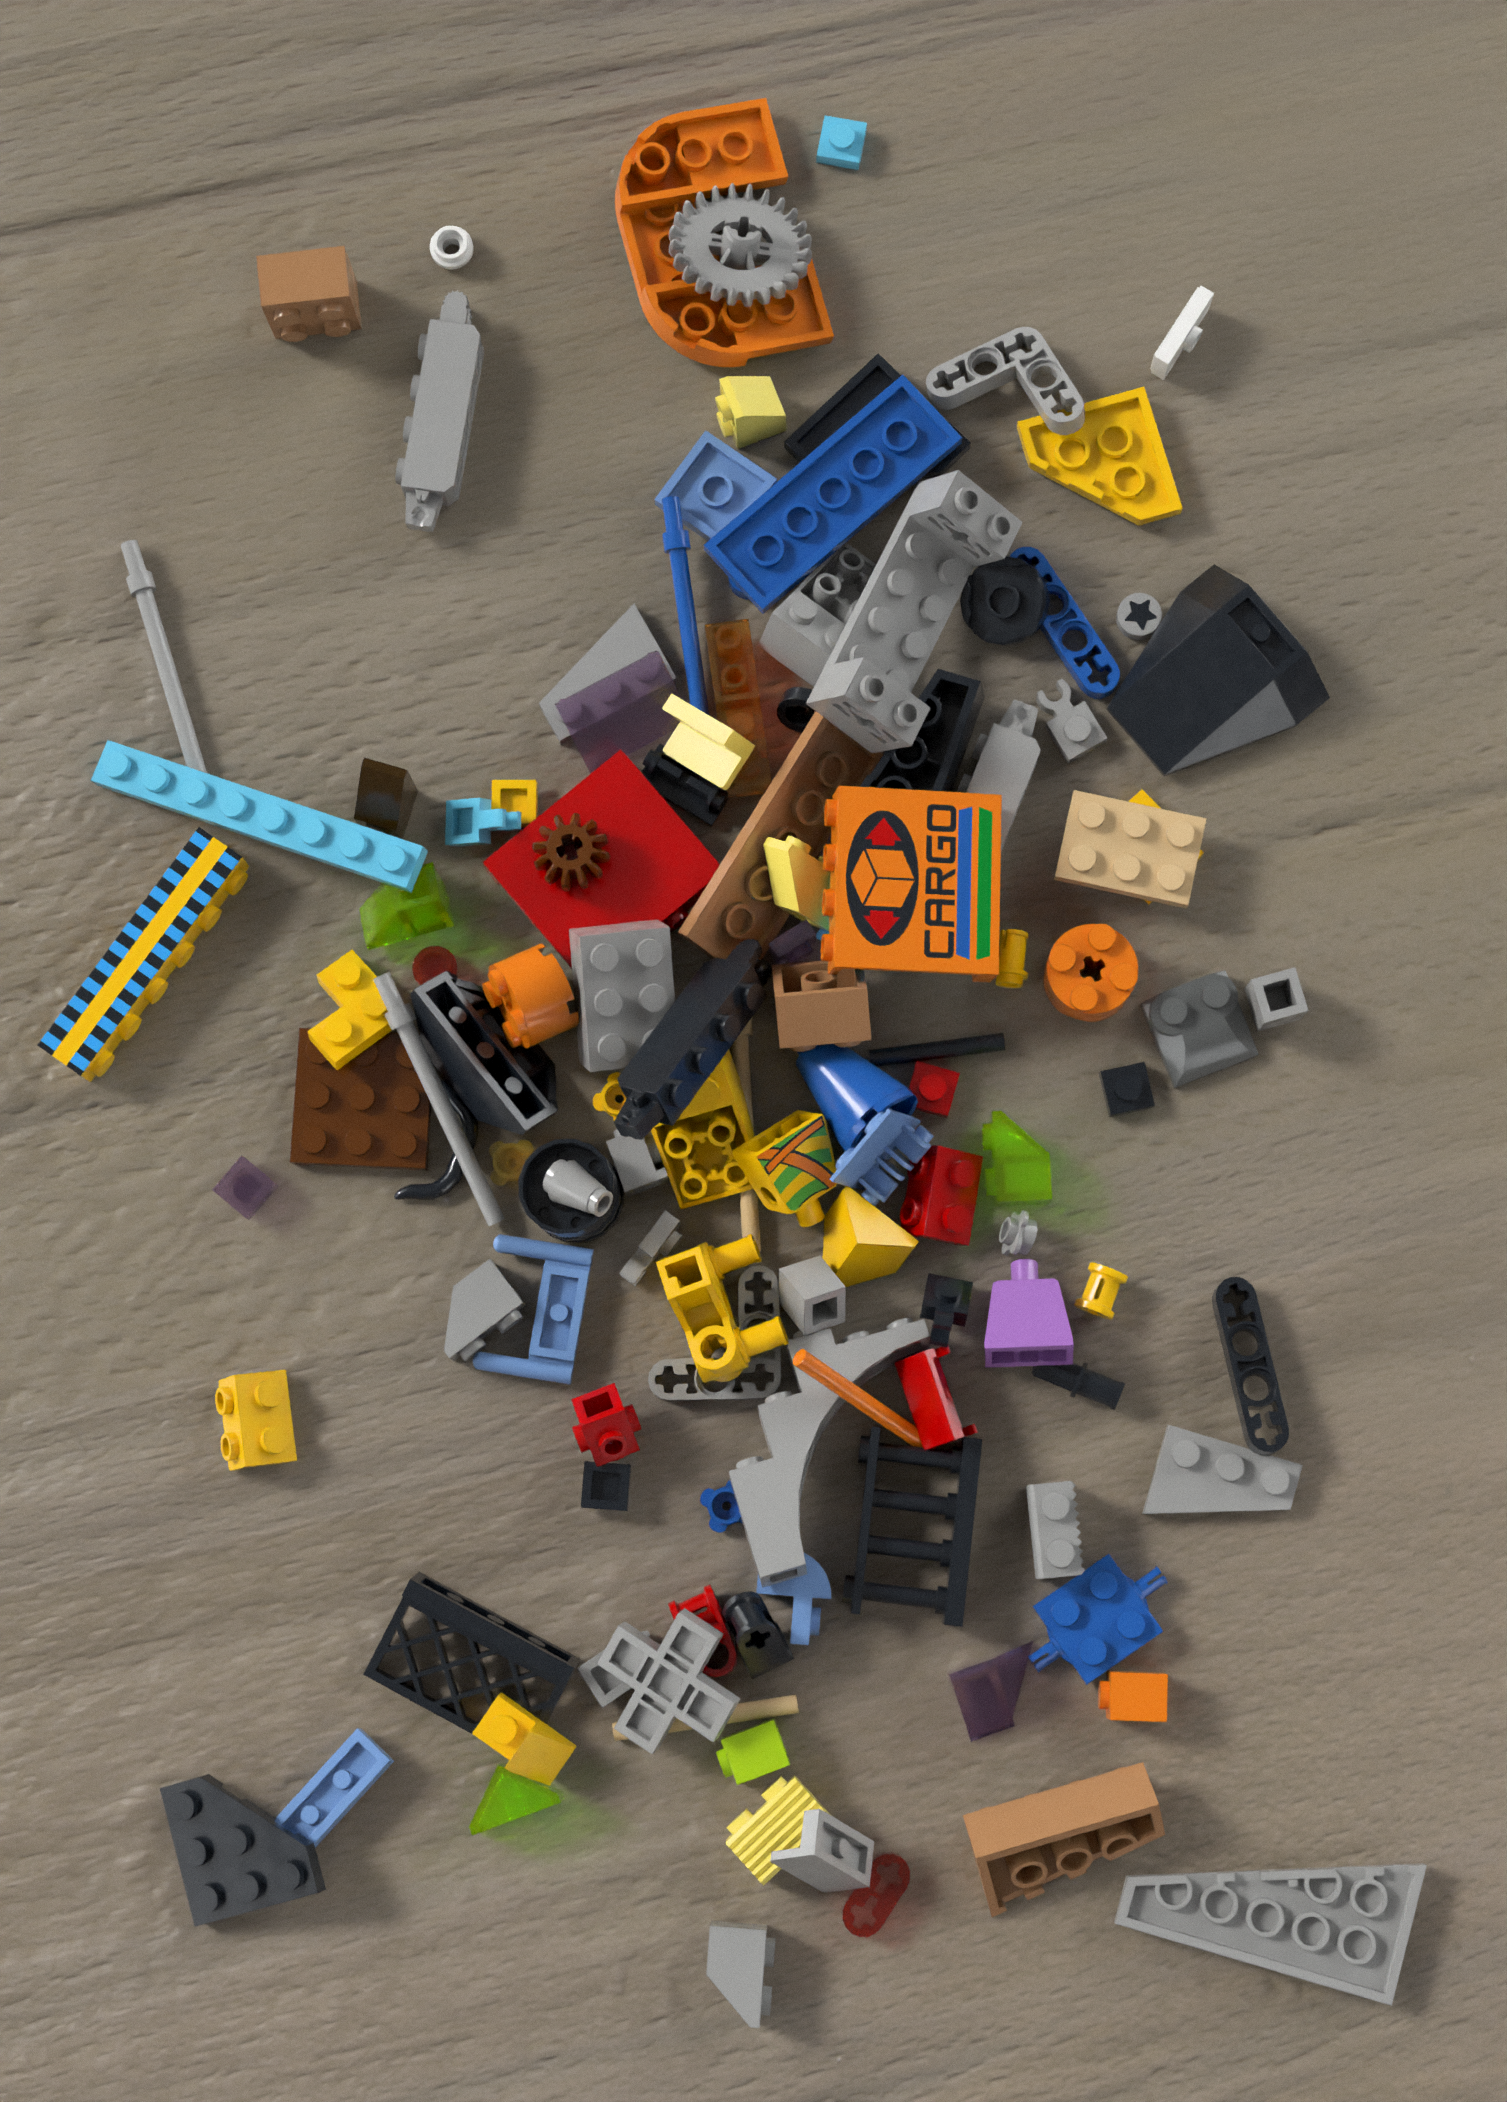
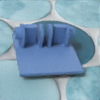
[830,1108,934,1206]

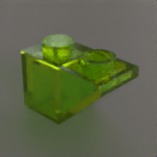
[359,862,454,950]
[982,1110,1052,1207]

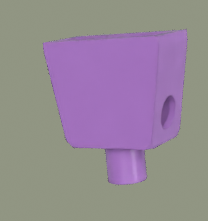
[984,1259,1074,1368]

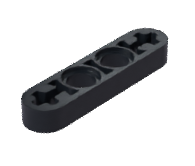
[1212,1277,1289,1455]

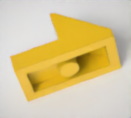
[472,1692,577,1786]

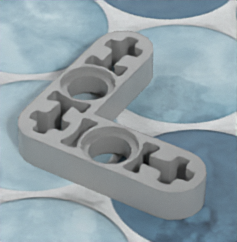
[926,327,1085,435]
[648,1265,781,1401]

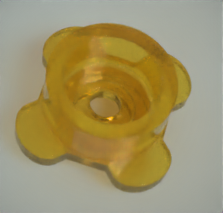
[489,1140,534,1186]

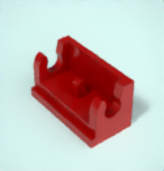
[895,1346,978,1450]

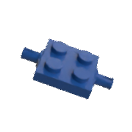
[1027,1554,1168,1685]

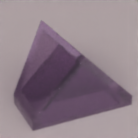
[946,1641,1033,1742]

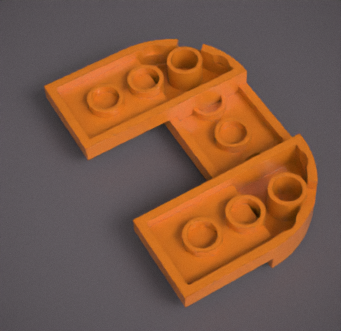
[615,98,834,367]

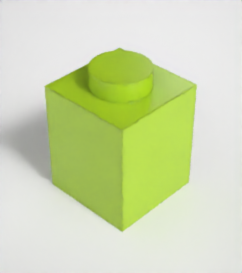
[716,1718,790,1785]

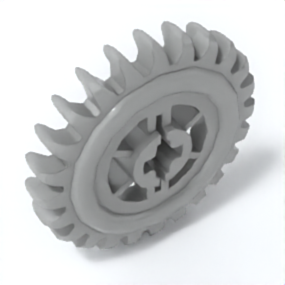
[669,183,812,307]

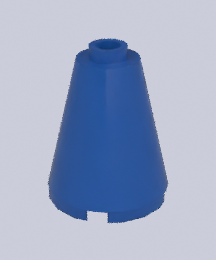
[796,1044,918,1152]

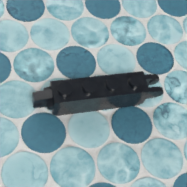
[614,938,772,1140]

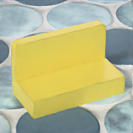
[662,694,755,790]

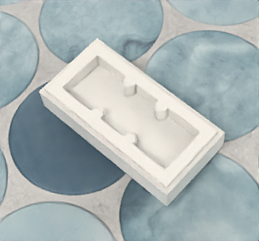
[1150,286,1214,380]

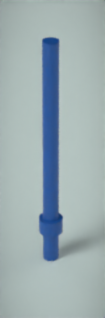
[662,496,710,716]

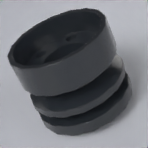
[518,1138,624,1244]

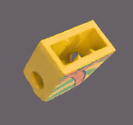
[732,1110,837,1227]

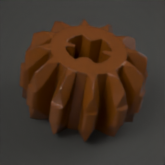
[532,813,610,891]

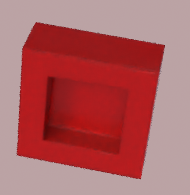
[909,1061,960,1118]

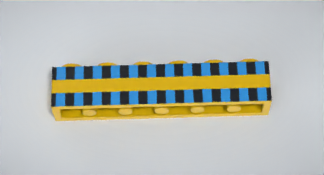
[38,827,250,1082]

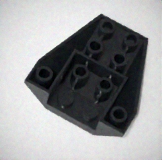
[1106,564,1330,776]

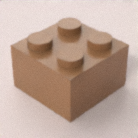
[256,246,362,342]
[772,961,871,1052]

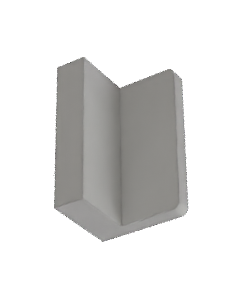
[770,1809,874,1893]

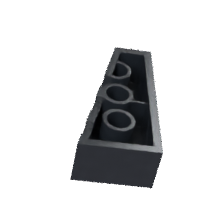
[860,669,985,792]

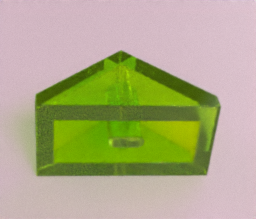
[469,1762,564,1835]

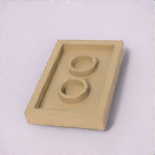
[1054,790,1206,909]

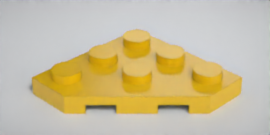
[1017,387,1183,526]

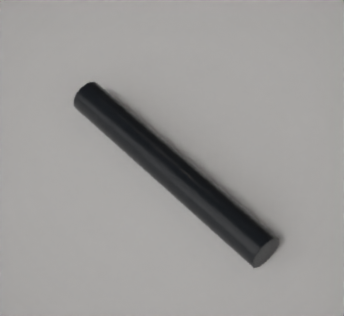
[869,1033,1005,1067]

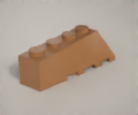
[963,1762,1165,1917]

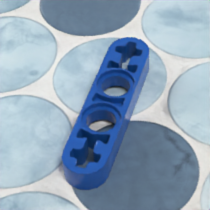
[1010,547,1120,699]

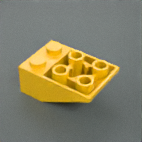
[651,1050,755,1209]

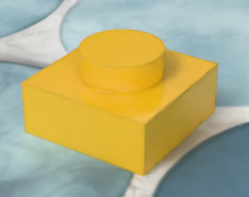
[491,780,538,827]

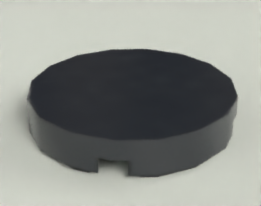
[960,556,1050,646]

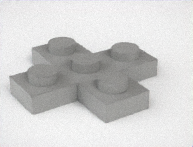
[597,1608,740,1754]

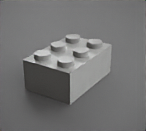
[569,919,675,1072]

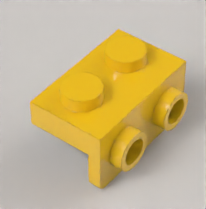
[215,1370,297,1471]

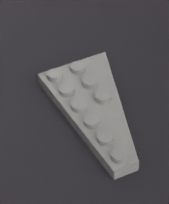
[1114,1863,1427,2006]

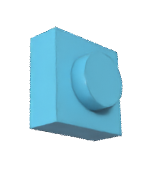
[816,115,867,170]

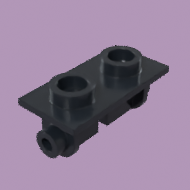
[641,743,735,826]

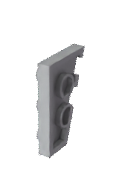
[539,603,677,745]
[1142,1425,1303,1514]

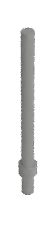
[121,540,208,774]
[373,972,505,1226]

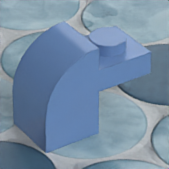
[757,1553,831,1645]

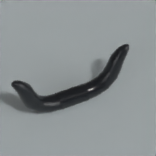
[394,1080,478,1200]

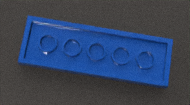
[704,375,962,614]

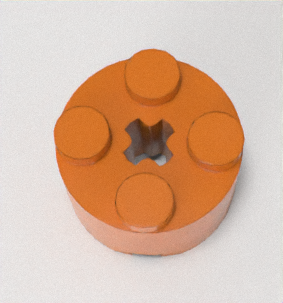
[1043,923,1138,1022]
[482,943,579,1048]

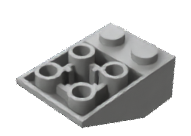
[758,543,876,687]

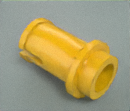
[996,929,1029,988]

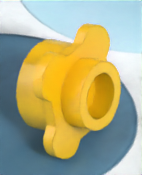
[593,1072,626,1121]

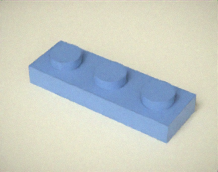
[275,1728,394,1848]

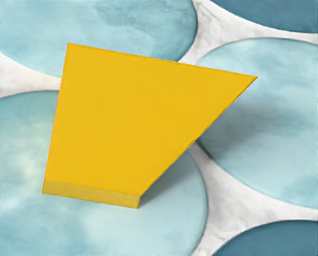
[822,1186,919,1287]

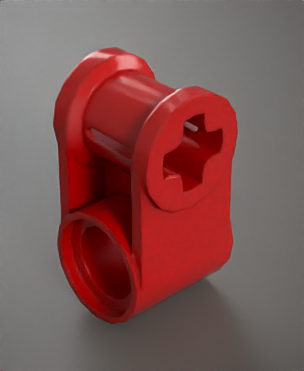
[668,1584,738,1677]

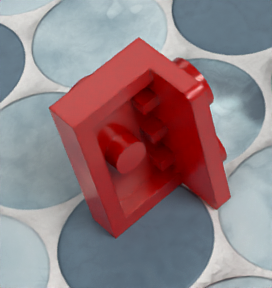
[900,1145,983,1246]

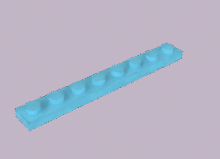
[91,740,428,893]

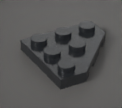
[784,353,971,478]
[160,1774,326,1927]

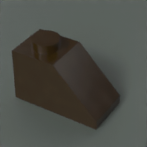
[354,758,418,839]

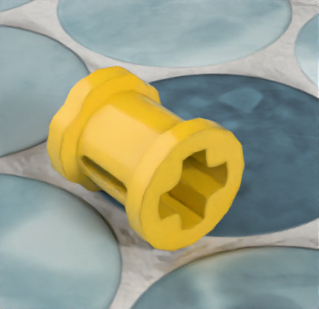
[1074,1262,1128,1320]

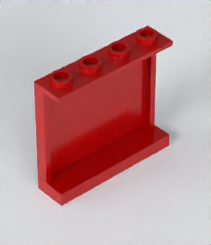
[482,749,720,970]

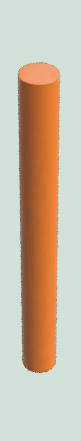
[793,1349,936,1449]

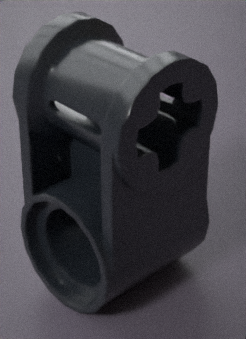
[723,1591,794,1680]

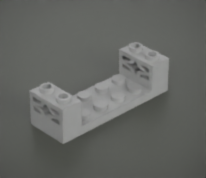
[806,470,1023,753]

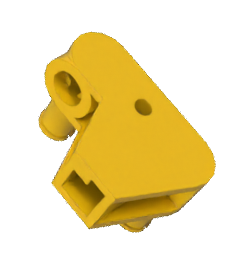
[656,1234,789,1383]

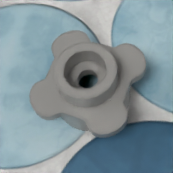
[999,1210,1037,1256]

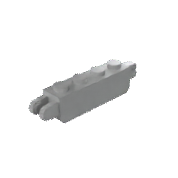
[395,290,485,532]
[957,700,1041,852]

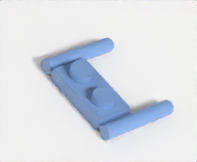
[473,1234,594,1385]

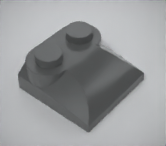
[1140,970,1259,1088]

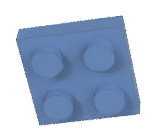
[654,430,777,541]

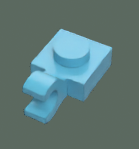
[445,798,521,847]

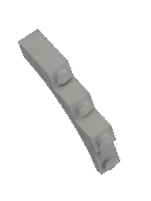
[729,1318,930,1588]

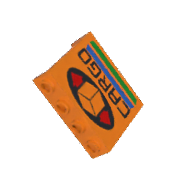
[821,786,1002,983]

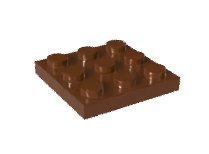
[290,1028,434,1171]

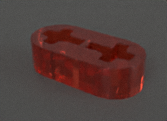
[842,1852,910,1937]

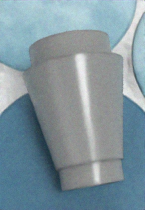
[543,1159,613,1217]

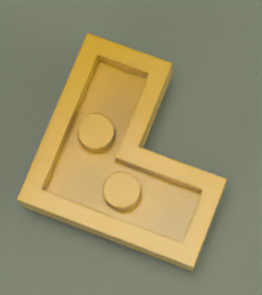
[308,950,392,1070]

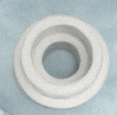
[430,226,473,270]

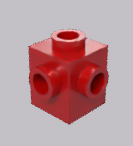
[571,1383,642,1467]

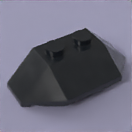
[411,971,558,1135]

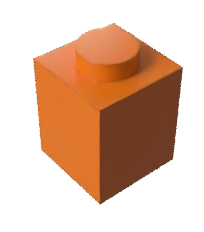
[1098,1671,1168,1722]

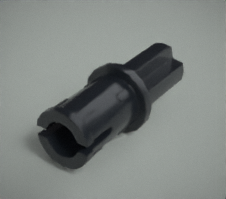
[1032,1363,1125,1410]

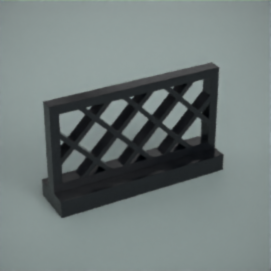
[363,1572,581,1734]

